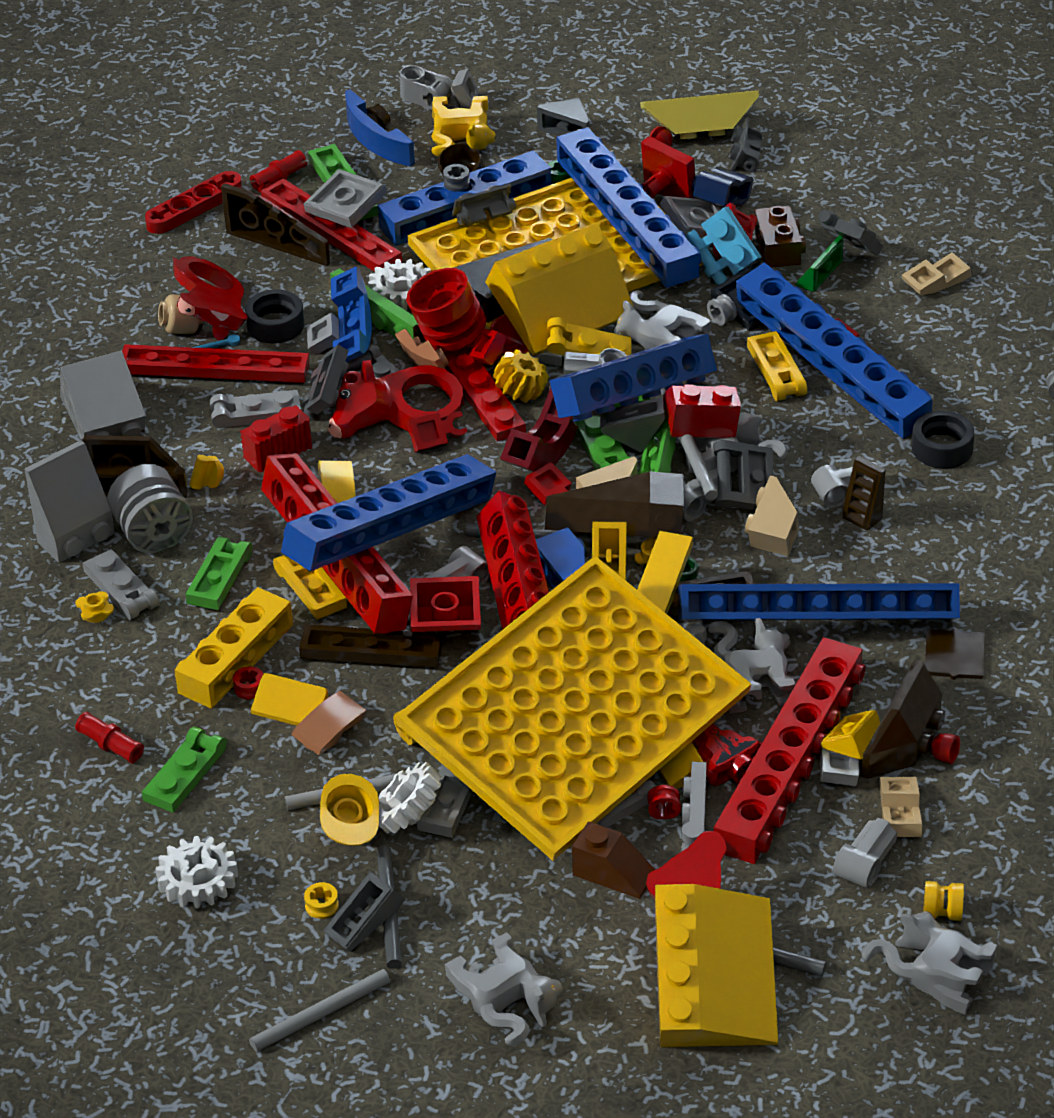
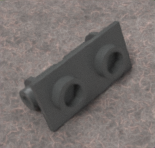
[728,117,762,171]
[452,184,516,227]

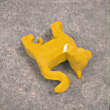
[431,96,496,156]

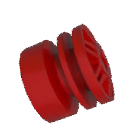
[406,268,487,352]

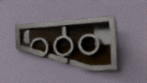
[221,183,330,266]
[544,471,684,539]

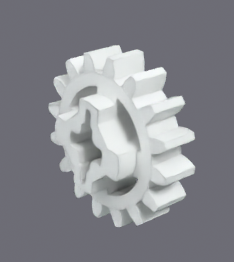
[368,259,431,311]
[378,762,442,834]
[156,836,238,908]

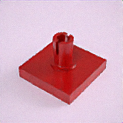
[641,136,697,199]

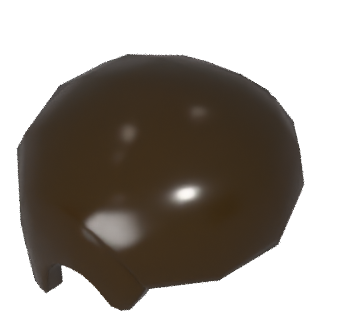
[437,142,485,176]

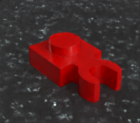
[406,411,467,453]
[524,462,572,505]

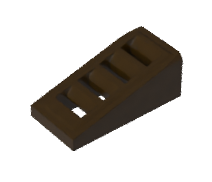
[842,456,886,530]

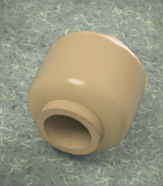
[158,294,204,335]

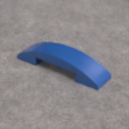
[345,89,415,166]
[331,266,372,362]

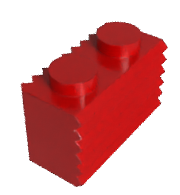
[240,405,313,472]

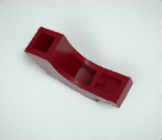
[500,388,578,472]

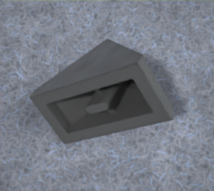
[537,98,590,136]
[600,397,665,453]

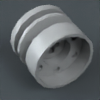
[107,464,193,553]

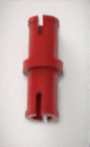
[250,150,307,193]
[75,711,144,764]

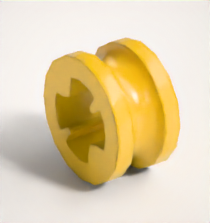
[304,882,339,919]

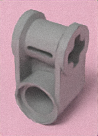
[400,65,453,109]

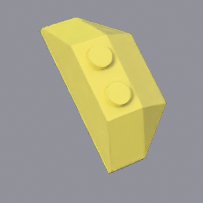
[640,91,759,139]

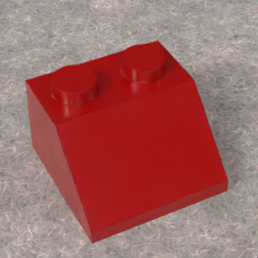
[663,384,741,438]
[410,576,481,632]

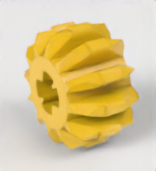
[493,349,549,403]

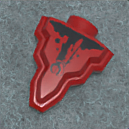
[692,724,762,786]

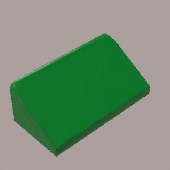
[795,235,844,292]

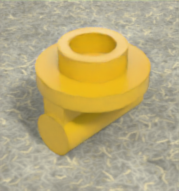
[189,455,224,489]

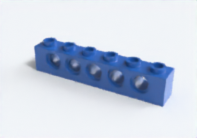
[378,150,551,246]
[549,333,717,422]

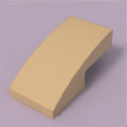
[902,252,972,295]
[880,777,922,837]

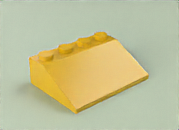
[485,223,633,356]
[655,884,778,1047]

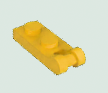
[547,317,631,356]
[747,331,807,401]
[273,555,347,620]

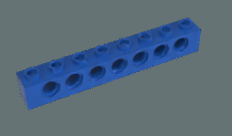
[556,127,701,288]
[736,262,933,439]
[281,454,496,572]
[678,583,960,621]

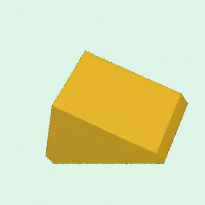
[592,522,627,580]

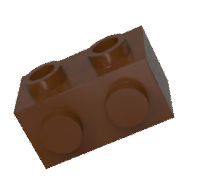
[754,206,806,268]

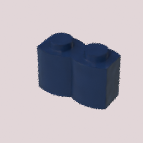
[692,167,754,207]

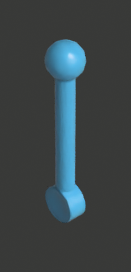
[182,334,240,349]

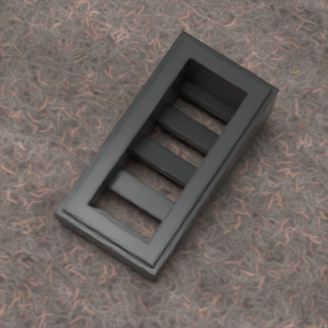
[323,872,406,952]

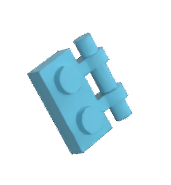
[685,207,761,286]

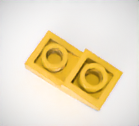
[318,461,356,503]

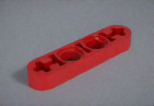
[145,171,242,234]

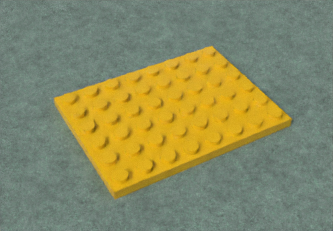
[407,178,703,329]
[395,556,751,861]

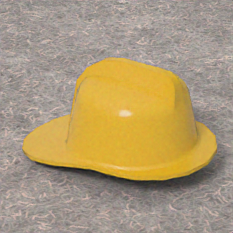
[320,774,379,846]

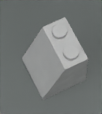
[60,350,146,439]

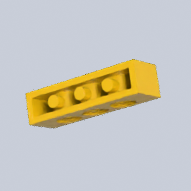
[175,587,293,709]

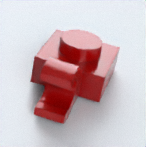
[466,328,507,365]

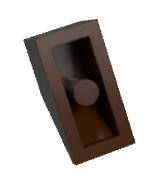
[572,821,655,899]

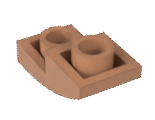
[395,328,449,369]
[291,690,367,755]

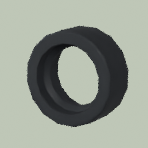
[245,289,305,344]
[912,411,974,469]

